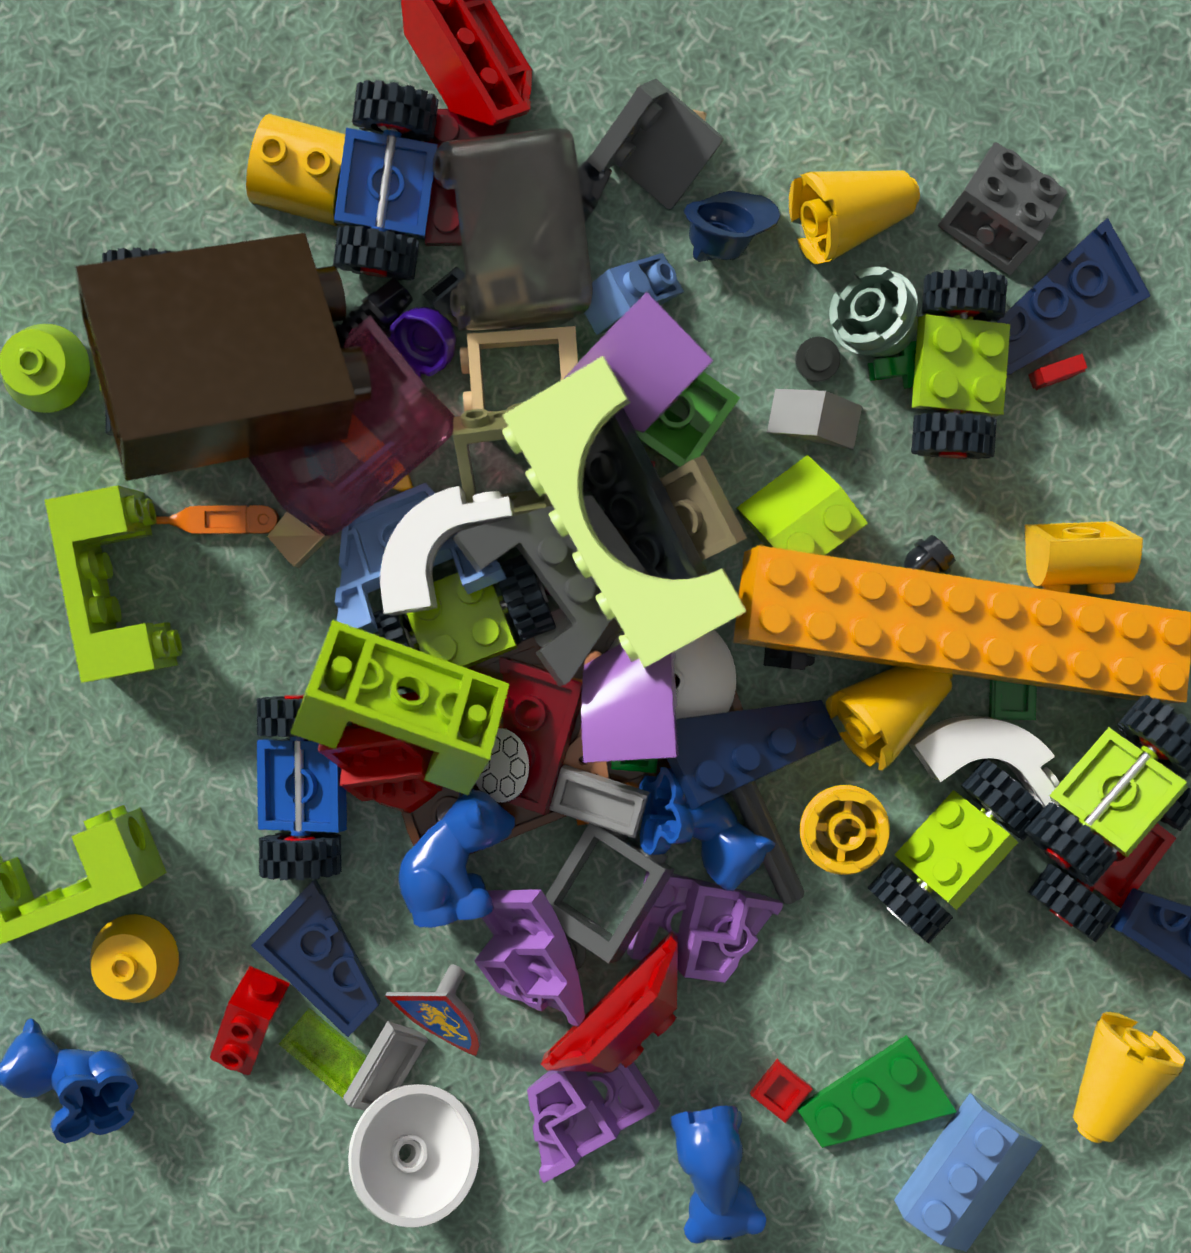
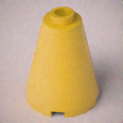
[789,170,920,264]
[825,666,953,771]
[1073,1012,1185,1143]

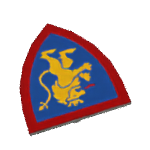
[385,965,481,1056]

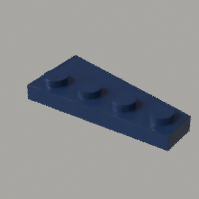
[996,218,1151,376]
[666,700,842,810]
[1110,888,1191,980]

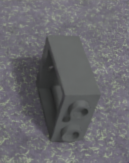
[545,823,675,964]

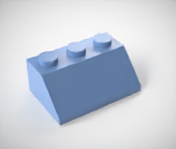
[894,1093,1043,1252]

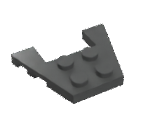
[453,495,645,687]

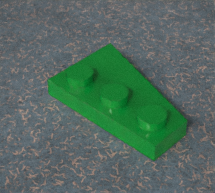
[797,1035,957,1148]

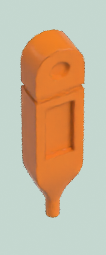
[156,505,280,534]

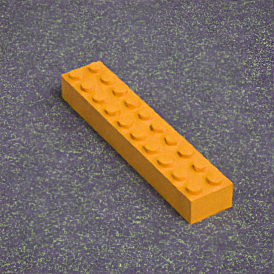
[733,545,1191,703]

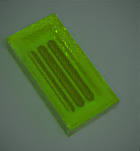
[279,1008,367,1098]

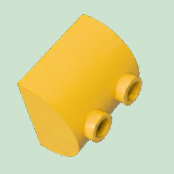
[246,114,345,226]
[1025,521,1143,595]

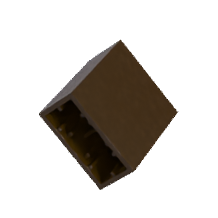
[75,233,372,481]

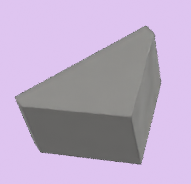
[767,389,862,450]

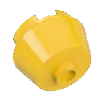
[800,785,890,875]
[90,914,179,1003]

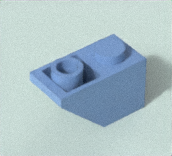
[575,253,684,335]

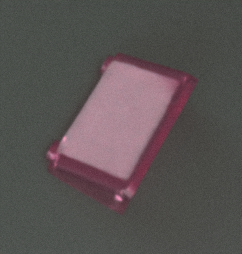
[249,316,455,536]

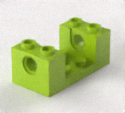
[45,485,182,683]
[290,620,509,795]
[0,805,167,945]

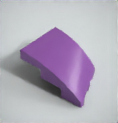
[564,292,713,433]
[581,643,679,763]
[627,871,783,983]
[474,889,585,1026]
[527,1062,660,1183]

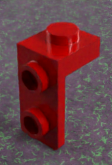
[210,966,290,1075]

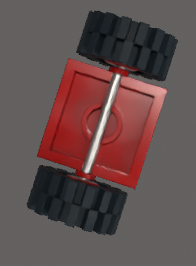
[1027,787,1191,942]

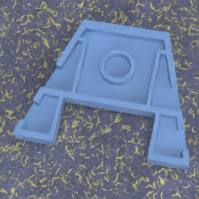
[335,483,506,634]

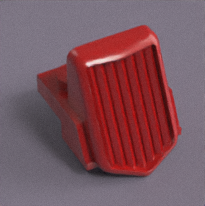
[318,692,443,813]

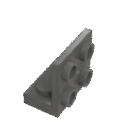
[587,79,723,209]
[938,142,1067,276]

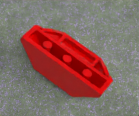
[401,0,532,126]
[541,930,678,1073]

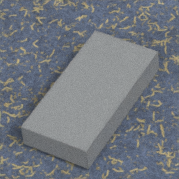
[549,764,650,838]
[343,1021,428,1111]

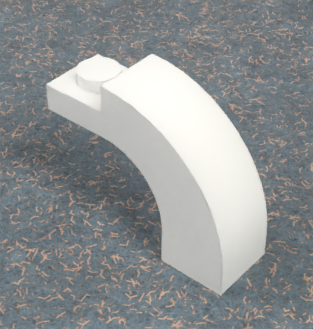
[380,486,515,616]
[908,716,1060,808]

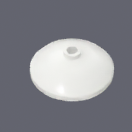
[608,629,736,719]
[348,1084,480,1227]

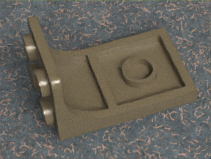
[604,455,747,576]

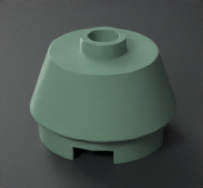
[829,267,918,358]

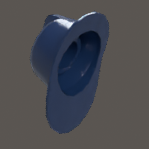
[684,191,780,262]

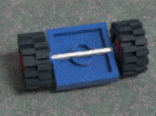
[333,80,439,280]
[257,695,347,880]

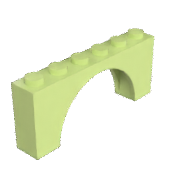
[502,356,746,668]

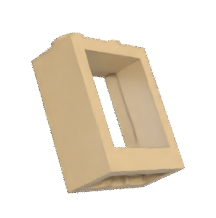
[460,326,578,412]

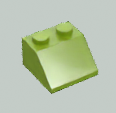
[736,455,868,555]

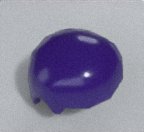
[390,307,457,377]

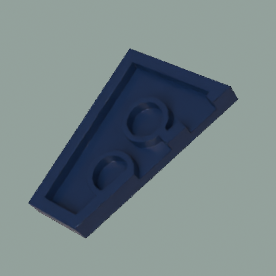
[251,879,381,1037]

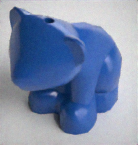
[639,767,776,891]
[398,789,515,928]
[0,1018,139,1144]
[671,1106,766,1244]

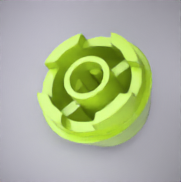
[0,324,90,413]

